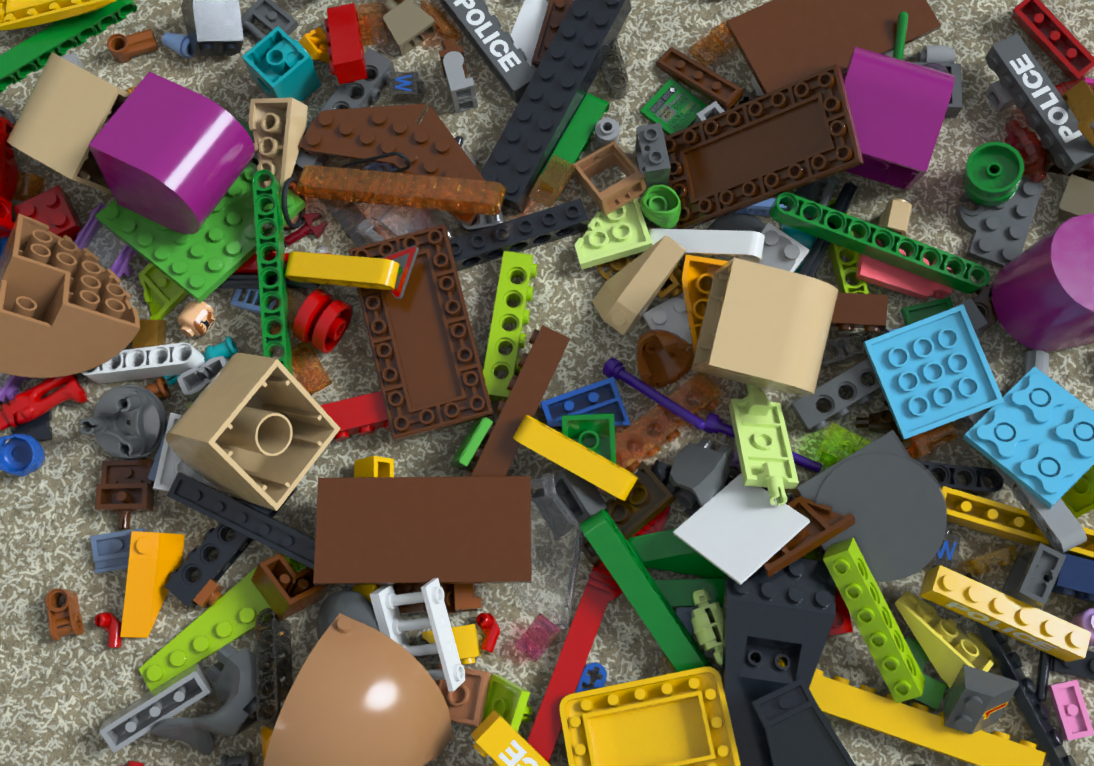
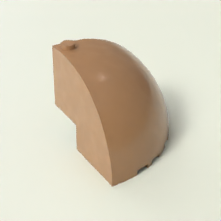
[0,213,140,378]
[263,613,452,766]

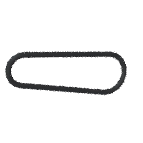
[341,152,411,185]

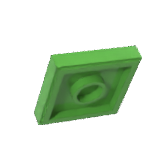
[450,417,493,469]

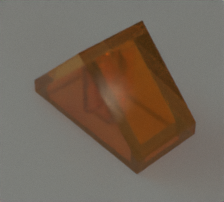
[357,1,387,46]

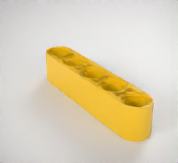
[284,251,399,290]
[513,415,638,501]

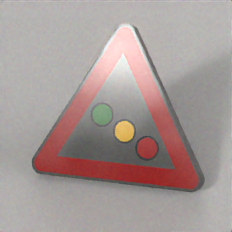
[381,246,419,300]

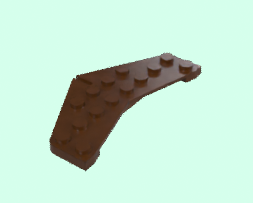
[299,103,488,226]

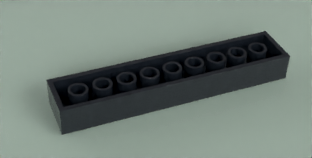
[480,0,632,213]

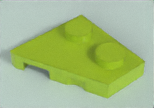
[138,263,188,320]

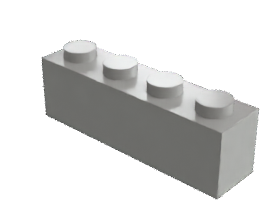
[99,663,212,753]

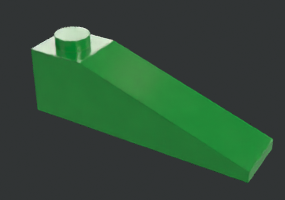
[627,528,725,579]

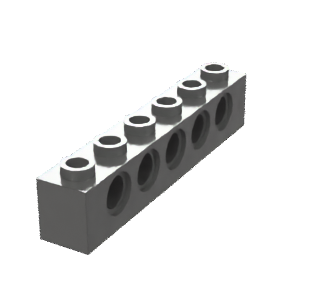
[294,48,395,180]

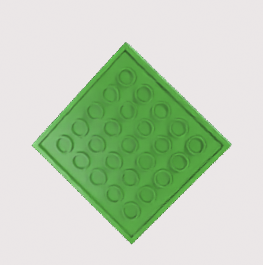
[95,161,306,303]

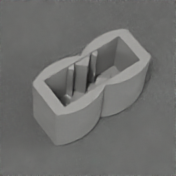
[177,356,228,402]

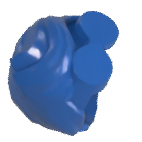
[0,434,45,477]

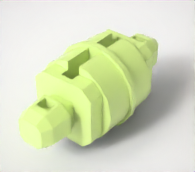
[691,589,724,666]

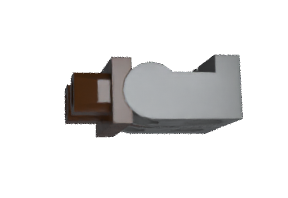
[439,38,478,113]

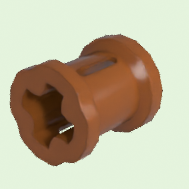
[142,377,171,399]

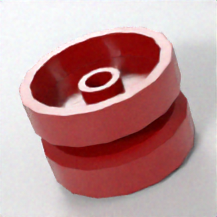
[293,289,353,354]

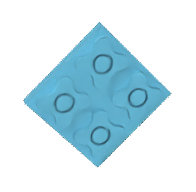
[863,304,1004,440]
[963,366,1094,509]

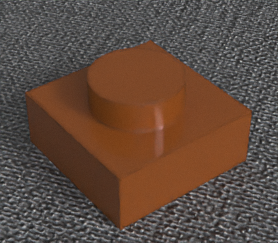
[193,579,224,608]

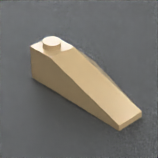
[248,98,308,195]
[593,235,687,335]

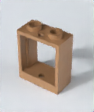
[573,141,647,216]

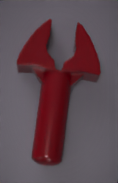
[284,213,327,246]

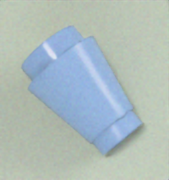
[162,32,195,58]

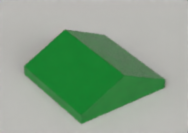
[562,413,616,464]

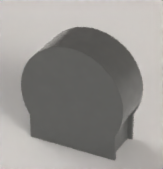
[797,430,947,582]

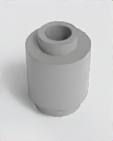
[917,45,956,63]
[595,118,620,148]

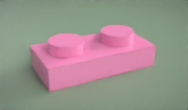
[1048,680,1094,741]

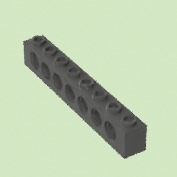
[790,297,988,432]

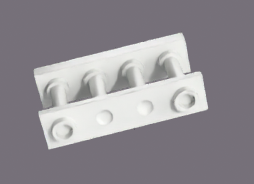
[370,578,465,692]

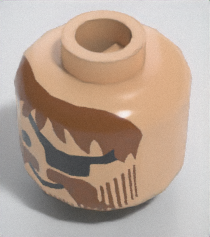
[177,301,215,338]

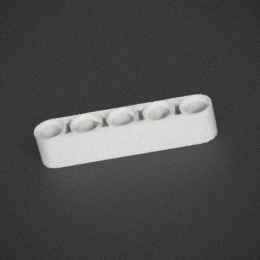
[644,229,765,263]
[81,343,205,384]

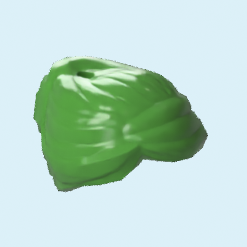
[639,184,681,229]

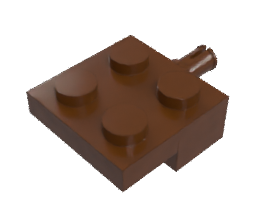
[95,459,154,530]

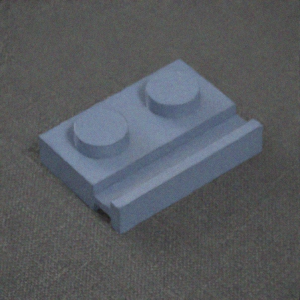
[90,528,145,573]

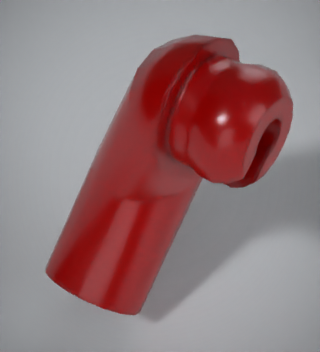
[95,612,122,648]
[476,613,500,653]

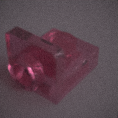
[515,613,561,662]

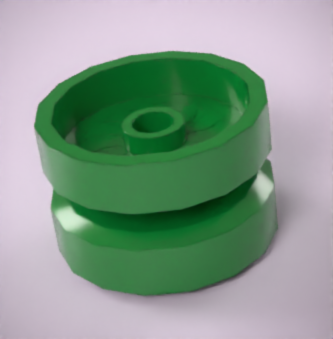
[963,141,1024,206]

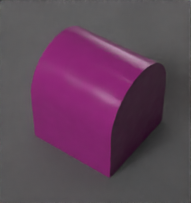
[843,46,955,191]
[89,71,255,234]
[992,213,1094,352]

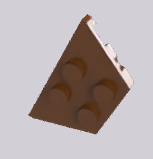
[764,496,855,577]

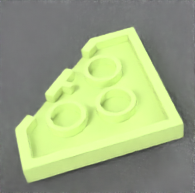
[575,198,652,269]

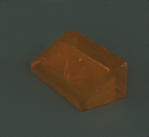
[420,0,463,41]

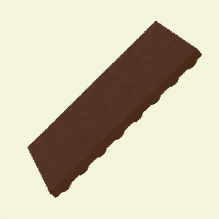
[726,0,941,95]
[664,64,864,229]
[348,224,494,441]
[313,476,532,585]

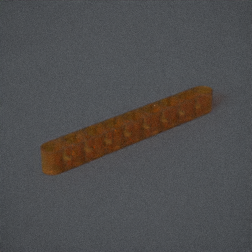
[295,165,506,215]

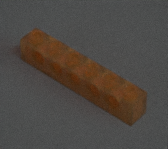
[600,372,722,491]

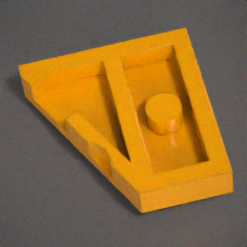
[299,26,330,64]

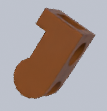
[454,584,483,612]

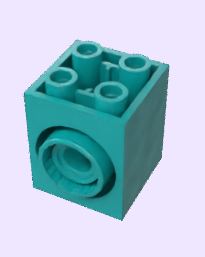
[241,26,321,102]

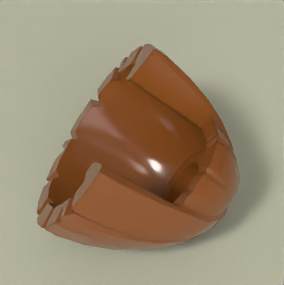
[636,329,694,388]

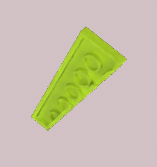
[139,567,276,692]

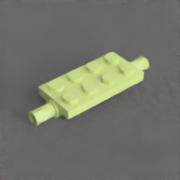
[729,384,799,506]

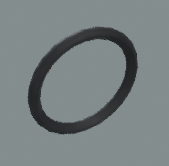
[281,177,306,229]

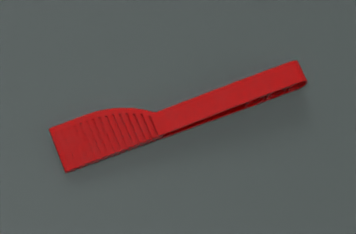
[527,506,671,763]

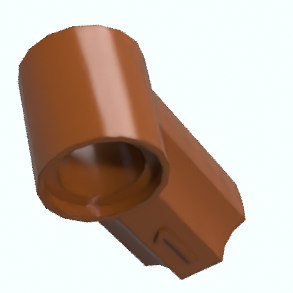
[107,29,158,63]

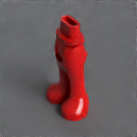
[0,374,89,431]

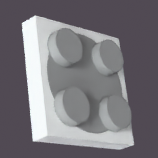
[759,223,810,273]

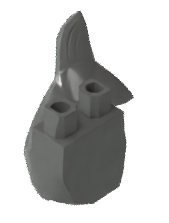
[668,438,735,516]
[150,644,276,755]

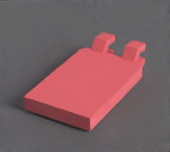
[856,240,953,300]

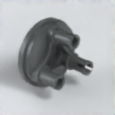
[79,384,168,460]

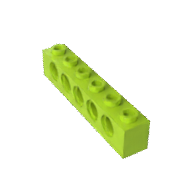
[483,251,538,401]
[823,537,925,703]

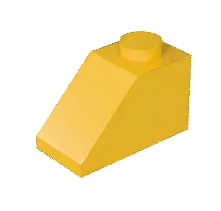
[422,624,481,665]

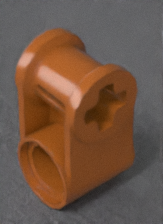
[46,588,84,641]

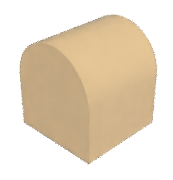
[7,52,130,195]
[691,257,838,396]
[165,353,341,511]

